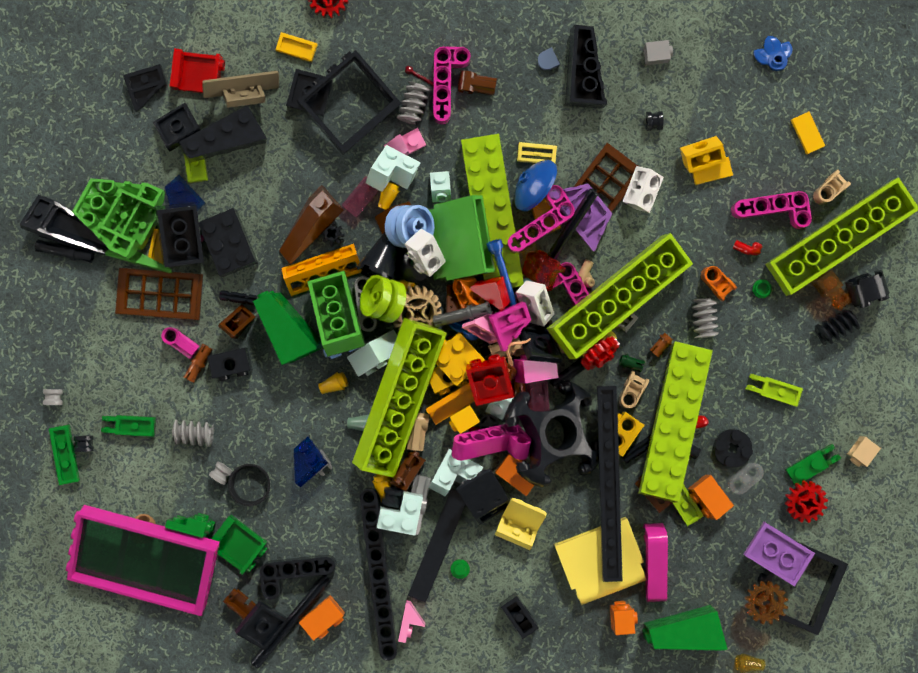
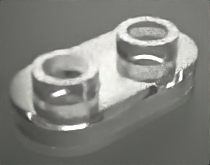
[728,463,764,495]

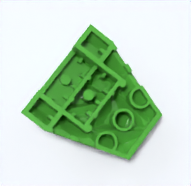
[72,179,165,259]

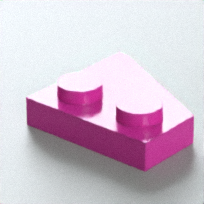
[489,302,531,352]

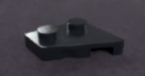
[123,64,167,111]

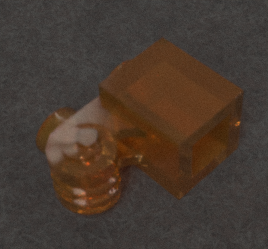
[812,270,851,311]

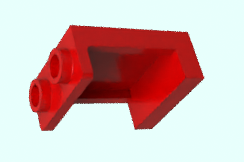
[170,48,225,93]

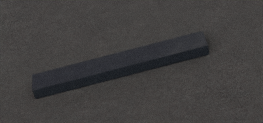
[408,488,466,603]

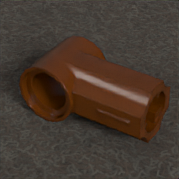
[457,71,497,95]

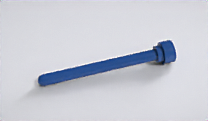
[486,239,517,307]

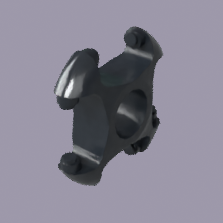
[503,380,599,488]

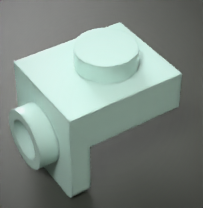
[430,171,451,202]
[486,394,515,420]

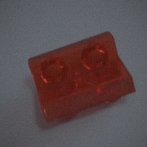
[522,250,566,291]

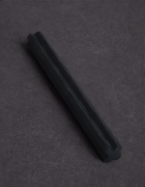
[251,575,331,668]

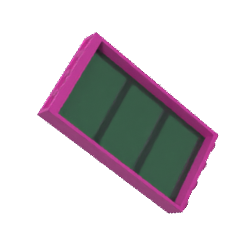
[66,505,220,616]

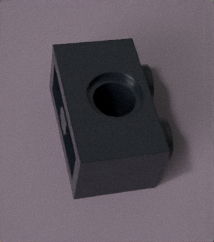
[207,348,253,381]
[500,592,539,639]

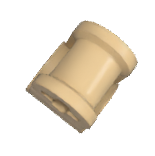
[813,169,851,205]
[618,371,649,408]

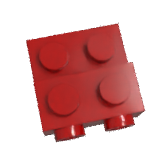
[466,354,514,406]

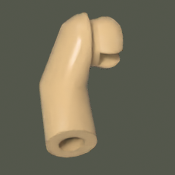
[578,259,595,288]

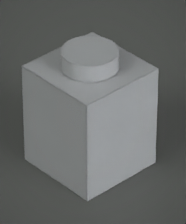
[644,40,673,65]

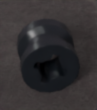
[646,111,664,131]
[479,414,499,429]
[74,435,94,452]
[381,486,403,507]

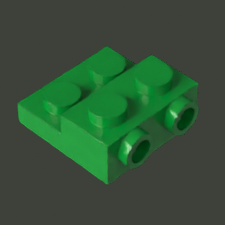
[165,513,216,538]

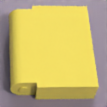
[554,517,646,605]

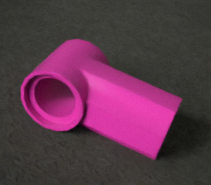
[161,327,200,359]

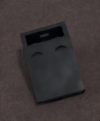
[456,468,510,525]

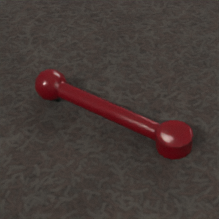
[405,66,434,89]

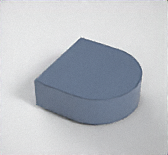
[537,47,560,71]

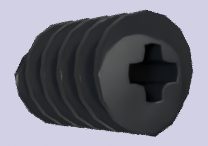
[815,309,860,345]

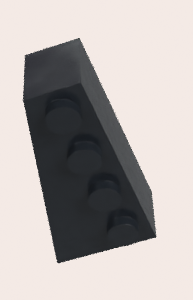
[565,25,608,109]
[179,105,267,163]

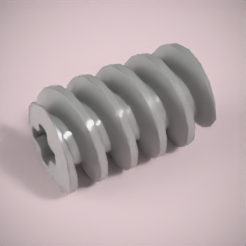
[397,81,430,125]
[692,299,719,338]
[172,420,214,447]

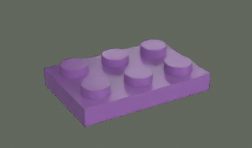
[743,521,815,587]

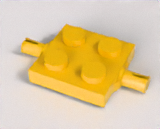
[436,332,486,387]

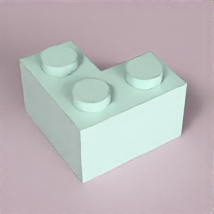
[366,145,420,192]
[347,330,397,377]
[428,449,483,496]
[377,491,423,535]

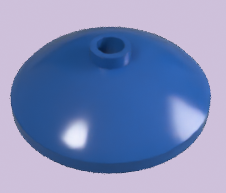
[514,160,557,211]

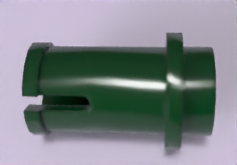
[619,354,645,372]

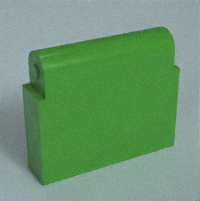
[429,195,495,281]

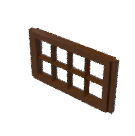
[560,143,639,213]
[115,268,203,320]

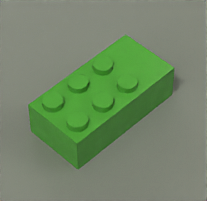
[307,271,365,357]

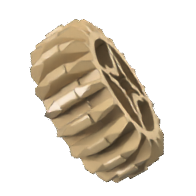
[393,285,442,330]

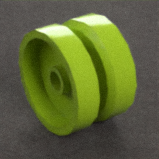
[360,275,406,323]

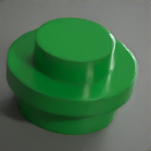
[752,279,772,299]
[451,559,470,579]

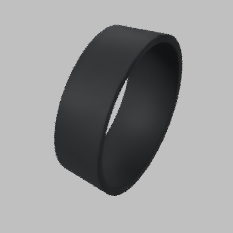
[228,464,270,506]

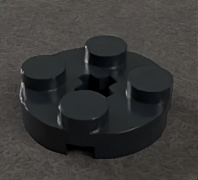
[713,429,753,467]

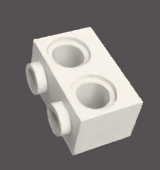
[623,166,664,213]
[405,229,446,277]
[516,281,554,326]

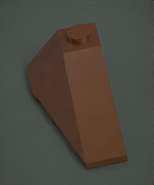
[279,185,344,264]

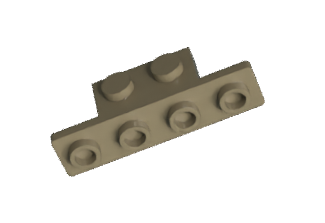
[202,71,279,108]

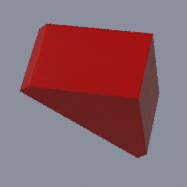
[470,276,510,311]

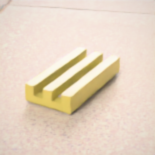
[517,142,557,164]

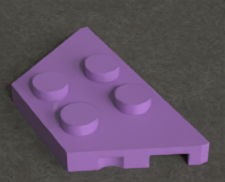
[549,184,612,252]

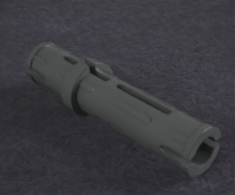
[433,302,491,328]

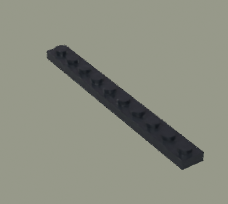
[596,386,623,582]

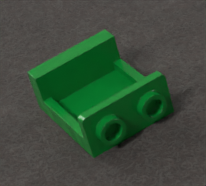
[212,515,268,575]

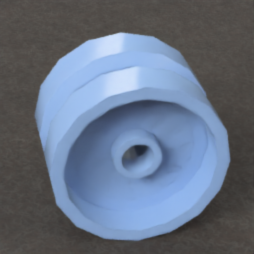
[385,205,435,248]

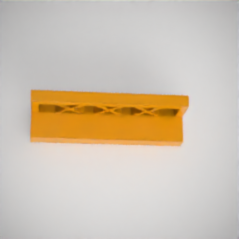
[282,243,362,296]
[425,382,474,425]

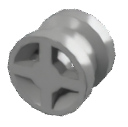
[43,389,63,405]
[209,461,233,485]

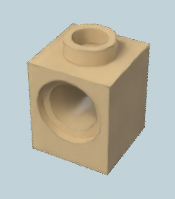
[847,436,881,467]

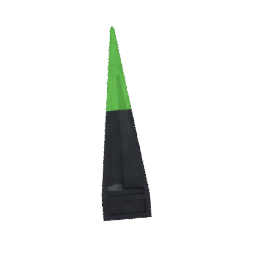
[20,194,172,273]

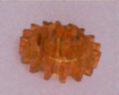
[744,581,788,625]

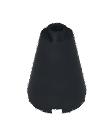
[357,232,400,280]

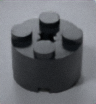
[844,270,890,308]

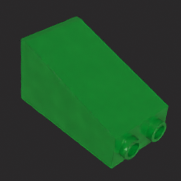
[253,291,323,365]
[642,605,728,650]

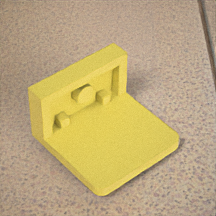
[495,498,547,550]

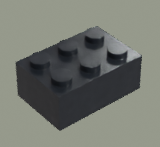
[155,202,204,268]
[199,208,258,277]

